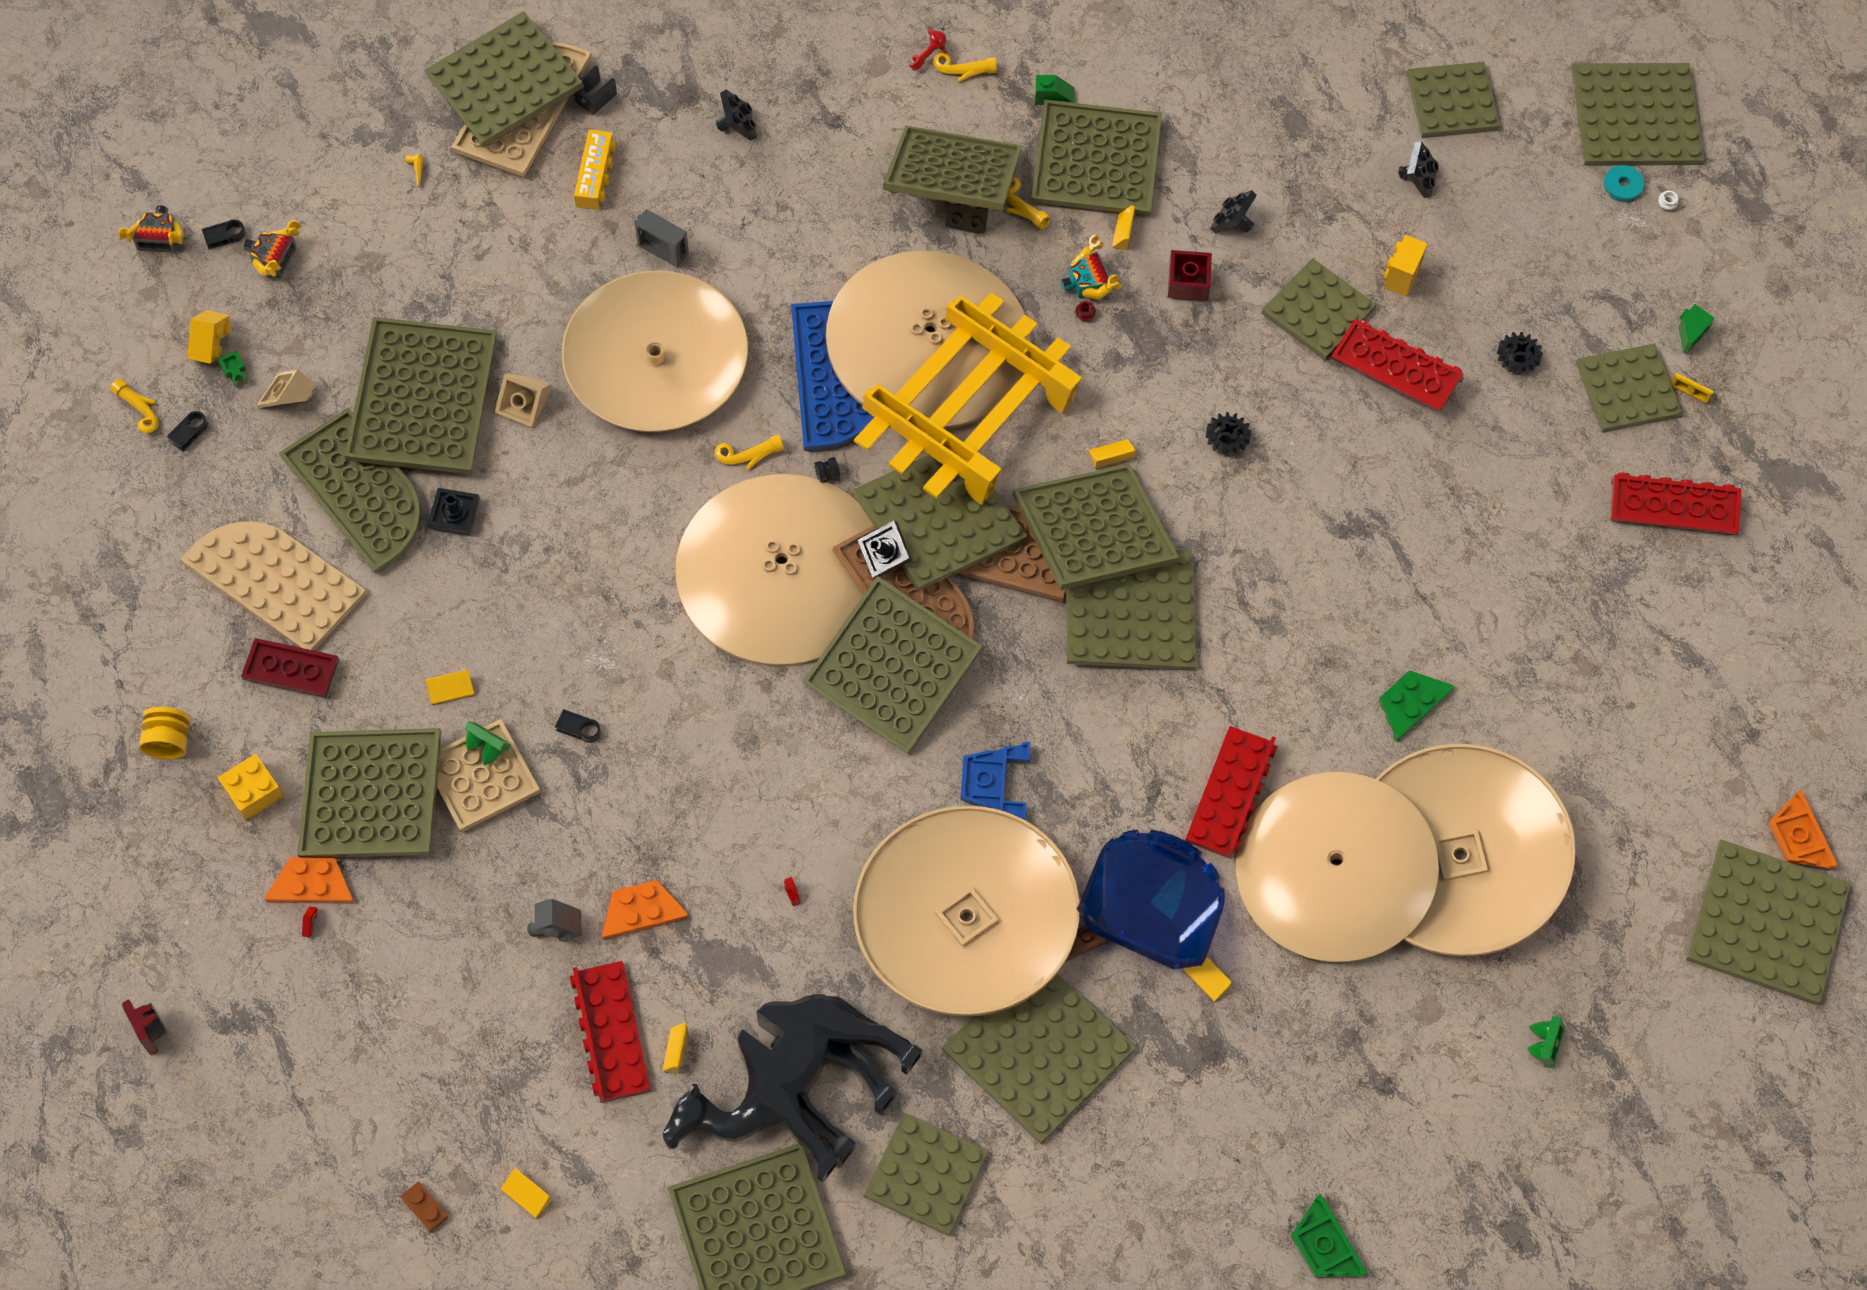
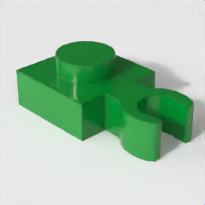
[217,350,247,388]

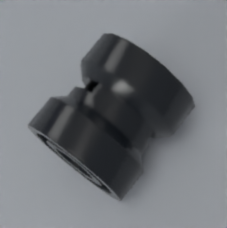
[814,457,840,482]

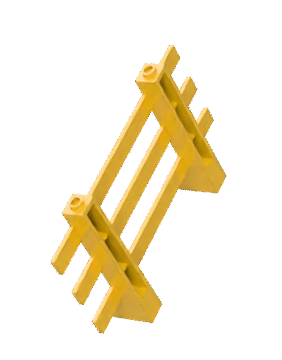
[854,292,1082,505]

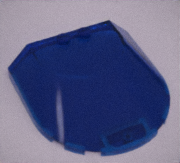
[1077,829,1225,970]

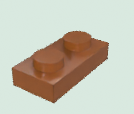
[400,1181,449,1233]

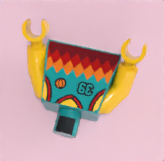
[1060,235,1122,300]

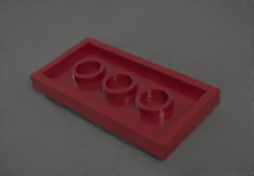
[241,638,339,698]

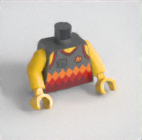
[118,205,184,253]
[243,220,302,279]

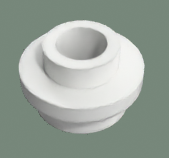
[1658,191,1679,210]

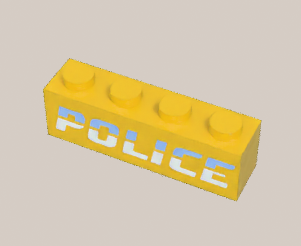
[574,130,616,210]

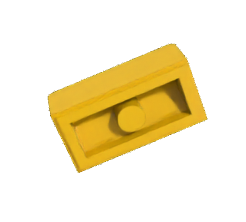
[1112,205,1135,250]
[1671,373,1714,404]
[1088,439,1136,469]
[426,670,474,705]
[1183,951,1232,1002]
[663,1023,688,1074]
[501,1168,552,1218]

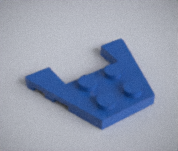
[960,741,1030,821]

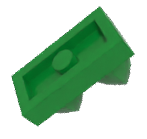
[464,721,512,765]
[1528,1016,1565,1068]

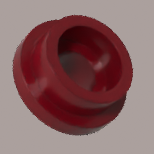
[1075,301,1096,321]

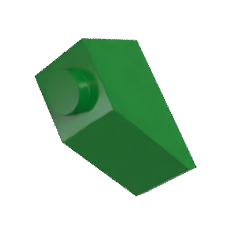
[1035,75,1074,105]
[1678,304,1715,355]

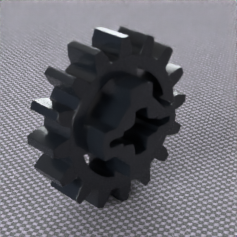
[1497,332,1543,375]
[1205,412,1251,456]

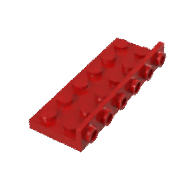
[1332,319,1464,413]
[1610,472,1742,535]
[1185,726,1278,859]
[570,961,651,1103]

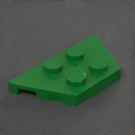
[1379,670,1455,742]
[1291,1194,1367,1278]

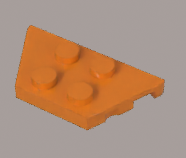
[1768,790,1838,870]
[265,858,353,904]
[602,880,688,940]

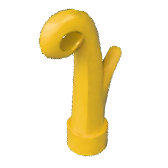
[933,52,997,82]
[1006,177,1050,229]
[110,378,159,433]
[714,434,784,470]

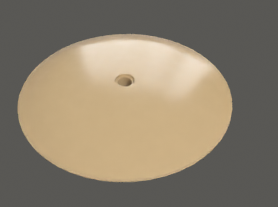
[562,270,748,432]
[1236,772,1439,962]

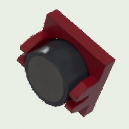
[122,999,167,1055]

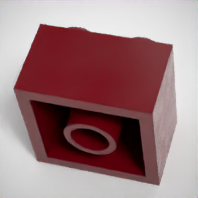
[1167,250,1212,300]

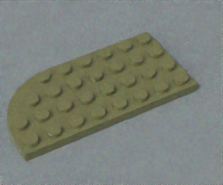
[279,407,421,574]

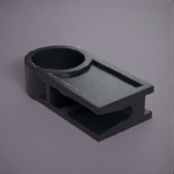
[202,219,246,250]
[166,411,208,452]
[555,709,601,743]

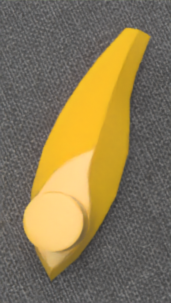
[405,153,423,187]

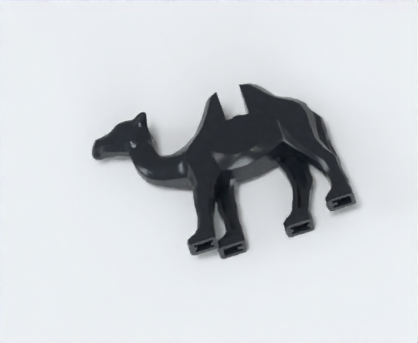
[663,994,923,1182]

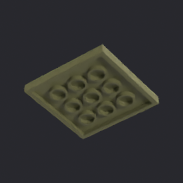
[1406,62,1500,138]
[1261,258,1376,360]
[1576,343,1682,433]
[864,1113,988,1236]

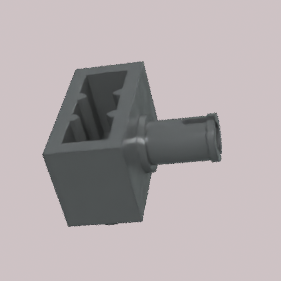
[527,899,582,942]

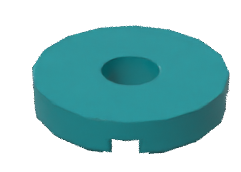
[1603,165,1644,202]

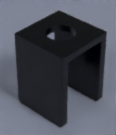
[574,66,617,115]

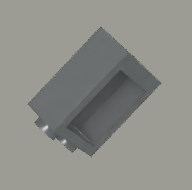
[634,209,689,268]

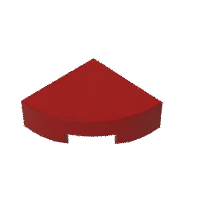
[784,876,801,906]
[302,906,318,938]

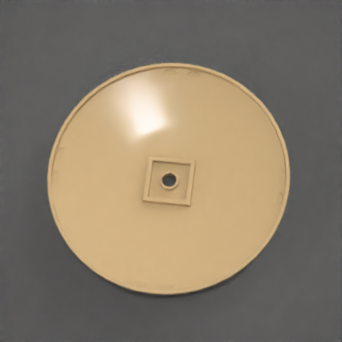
[826,251,1031,429]
[676,474,874,667]
[1376,744,1575,956]
[853,806,1080,1016]

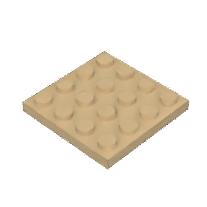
[437,719,541,833]

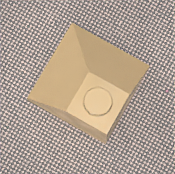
[256,369,316,408]
[494,374,551,427]

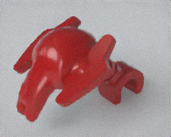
[909,26,947,71]

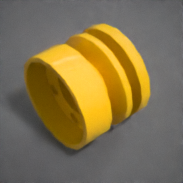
[138,707,191,759]

